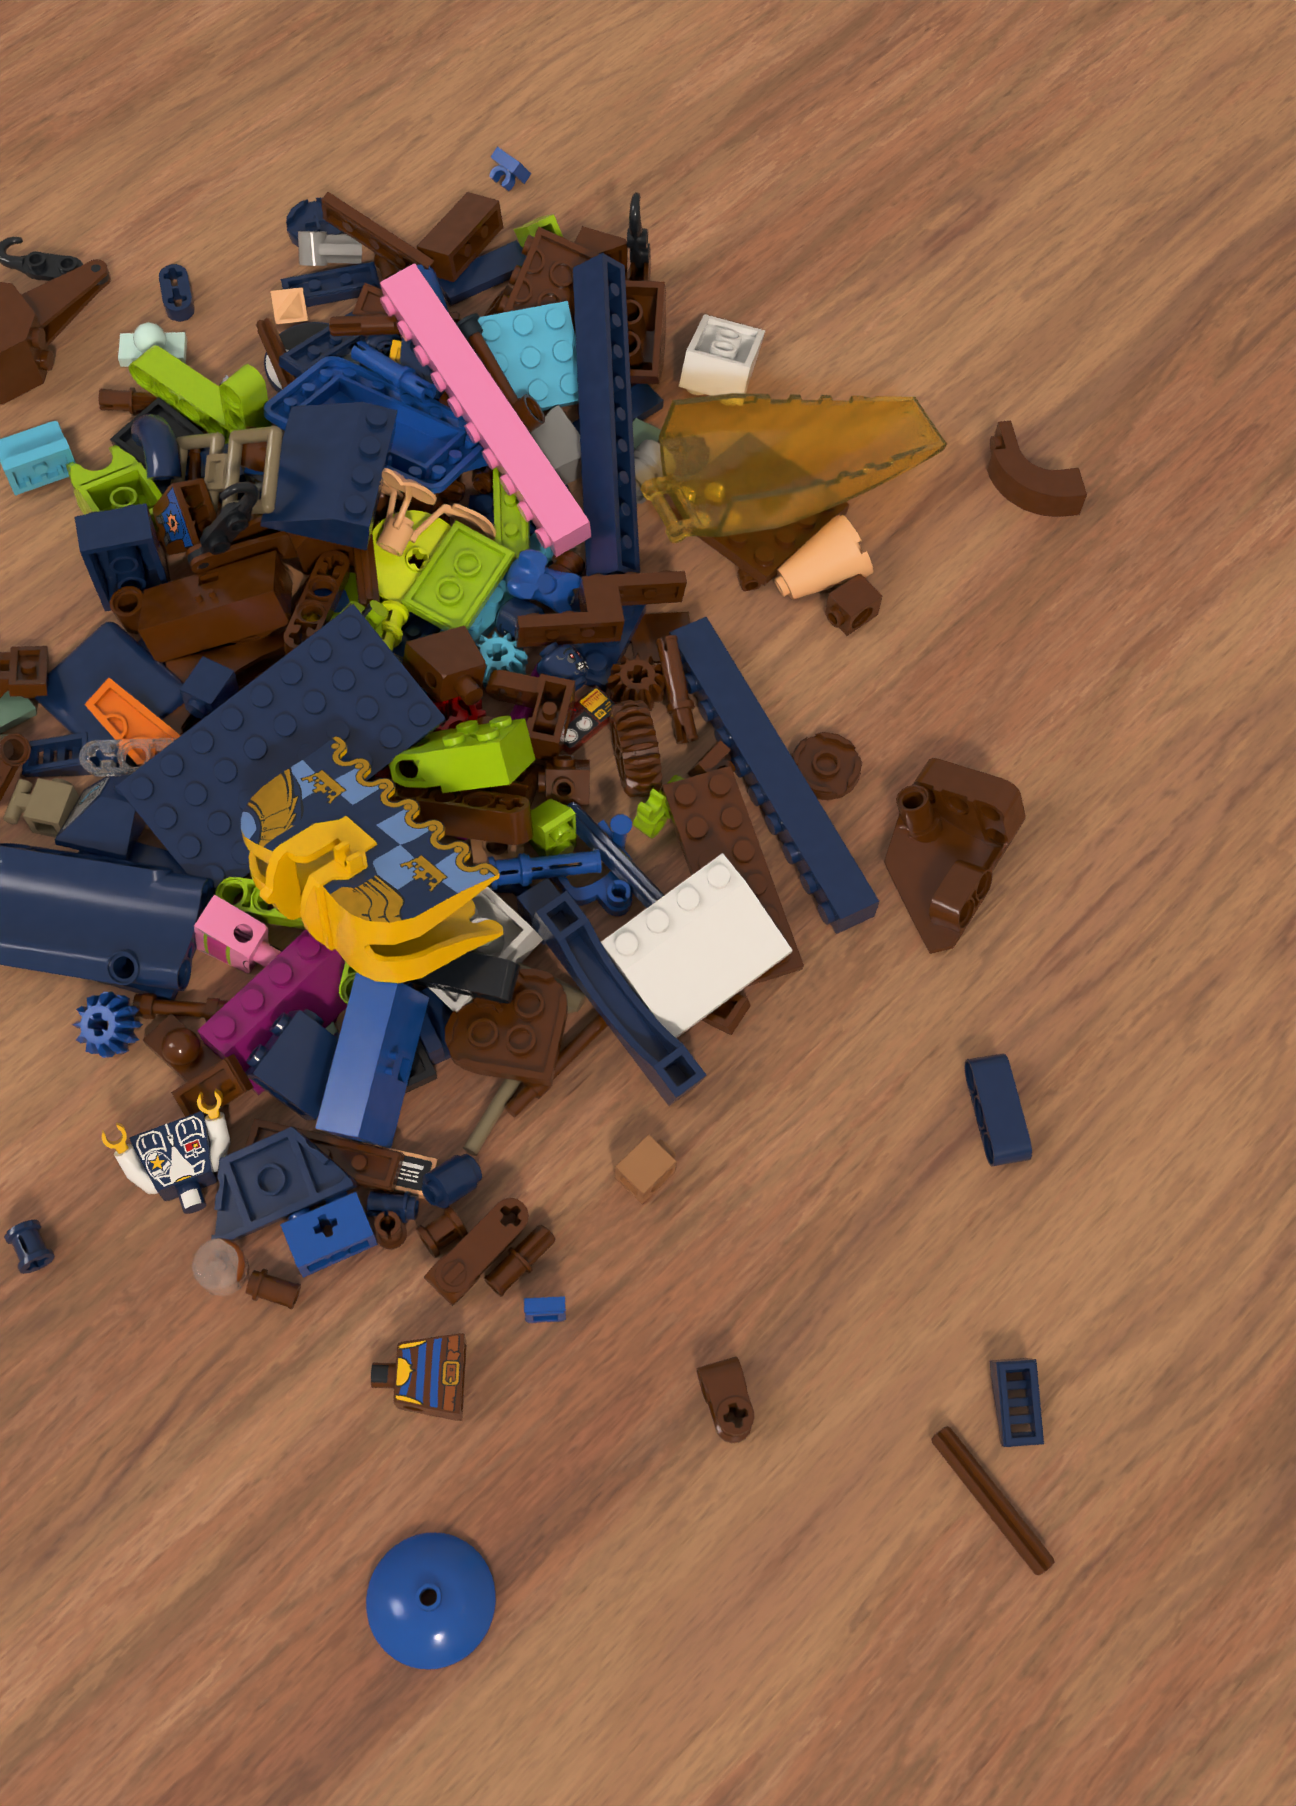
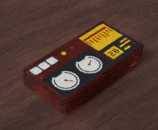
[563,686,617,755]

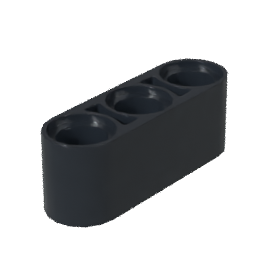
[409,951,521,1004]

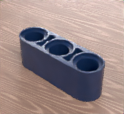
[965,1053,1032,1167]

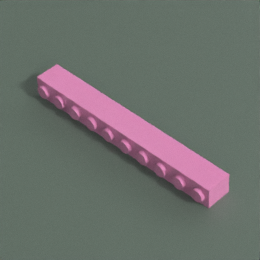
[380,263,592,557]

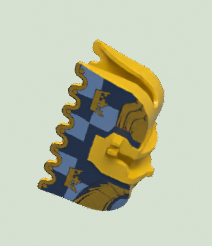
[241,737,504,983]

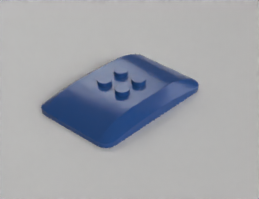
[263,356,484,494]

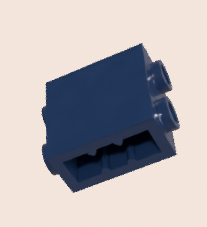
[245,1009,340,1120]

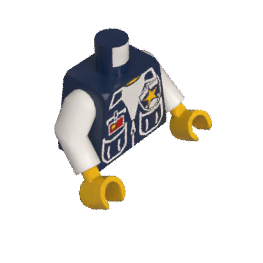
[101,1089,230,1214]

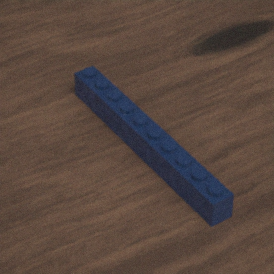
[573,253,640,576]
[669,616,880,934]

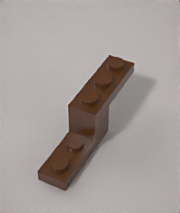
[515,570,687,648]

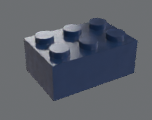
[75,503,171,611]

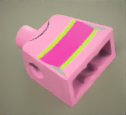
[194,895,283,973]

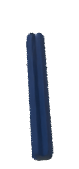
[566,801,664,908]

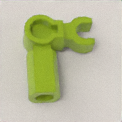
[633,775,684,839]

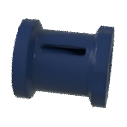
[4,1219,55,1274]

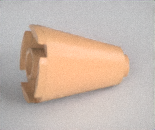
[774,514,873,600]

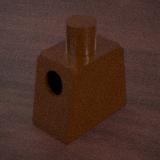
[402,626,486,705]

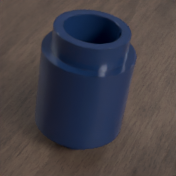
[422,1154,482,1209]

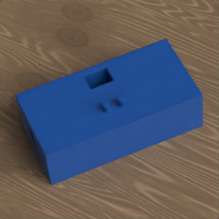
[315,973,429,1148]

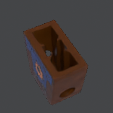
[153,478,217,555]

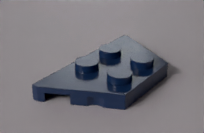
[211,1127,358,1248]

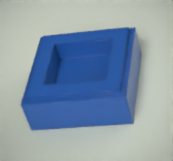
[524,1296,566,1323]

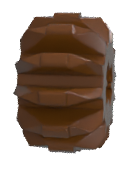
[607,652,666,711]

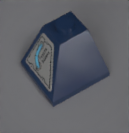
[55,772,146,861]

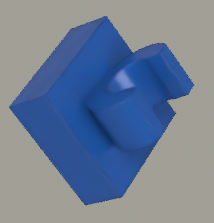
[489,147,531,191]

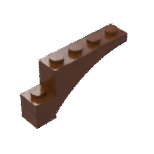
[162,631,306,735]

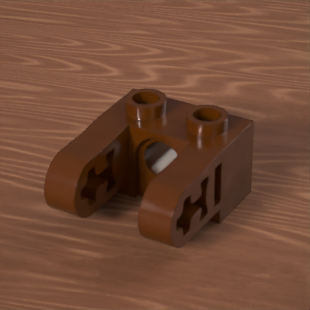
[477,670,575,760]

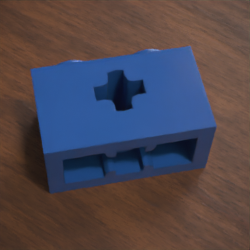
[280,1192,378,1278]

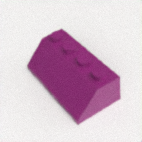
[197,930,347,1096]

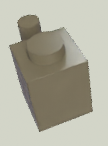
[3,778,79,838]

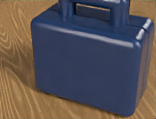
[35,622,200,775]

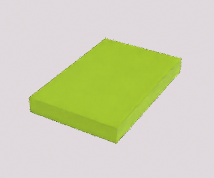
[401,520,516,631]

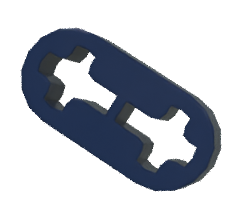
[159,264,195,322]

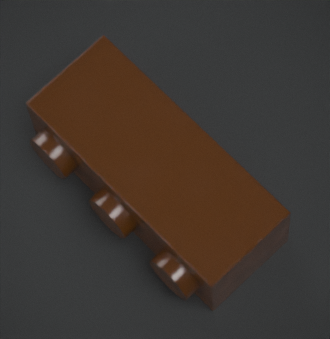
[417,192,504,282]

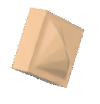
[271,287,308,325]

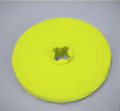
[372,510,451,612]

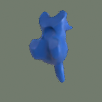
[502,549,581,613]

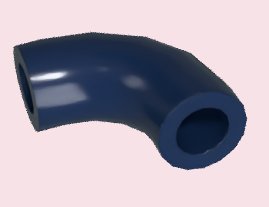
[131,414,182,480]

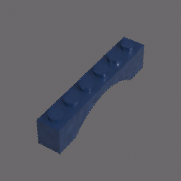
[532,890,707,1106]

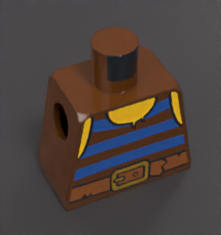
[371,1333,467,1421]

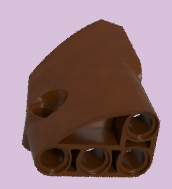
[884,758,1026,954]

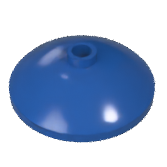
[366,1532,496,1670]

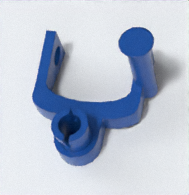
[549,814,632,916]

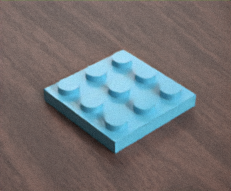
[477,301,579,411]

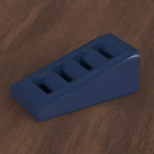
[22,732,102,777]
[989,1358,1044,1447]

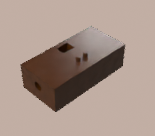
[138,550,292,662]

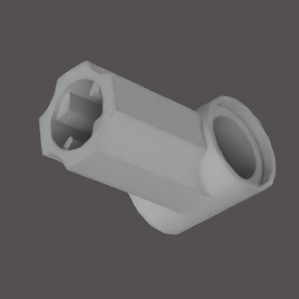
[298,231,362,266]

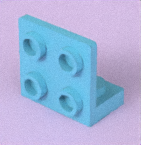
[0,421,76,496]

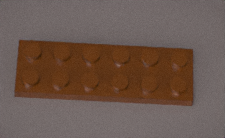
[661,766,804,987]

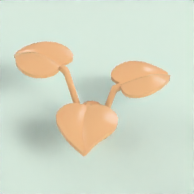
[376,468,496,557]

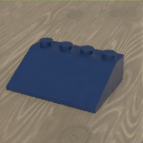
[261,402,397,550]

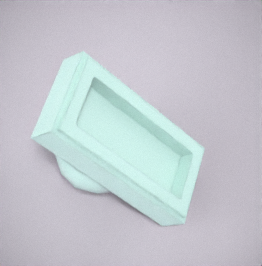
[118,322,187,367]

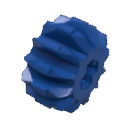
[72,992,143,1058]

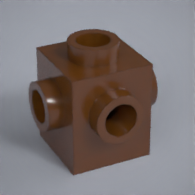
[538,754,590,805]

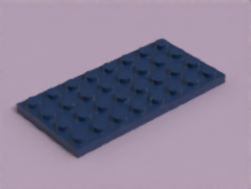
[116,604,446,895]

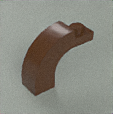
[987,420,1087,517]

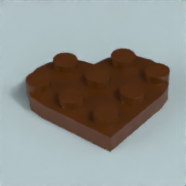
[445,968,568,1086]

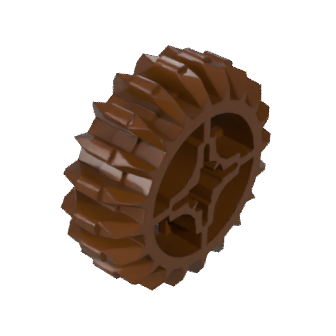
[609,700,662,798]

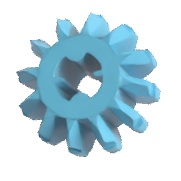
[476,631,528,689]

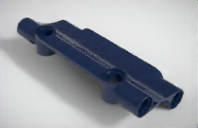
[0,843,214,991]

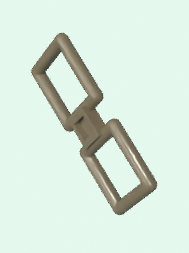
[171,426,283,514]

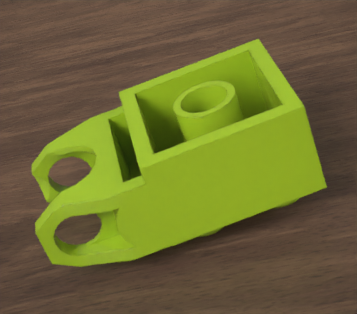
[66,445,162,531]
[389,716,536,793]

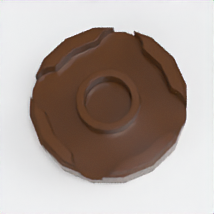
[792,732,862,801]

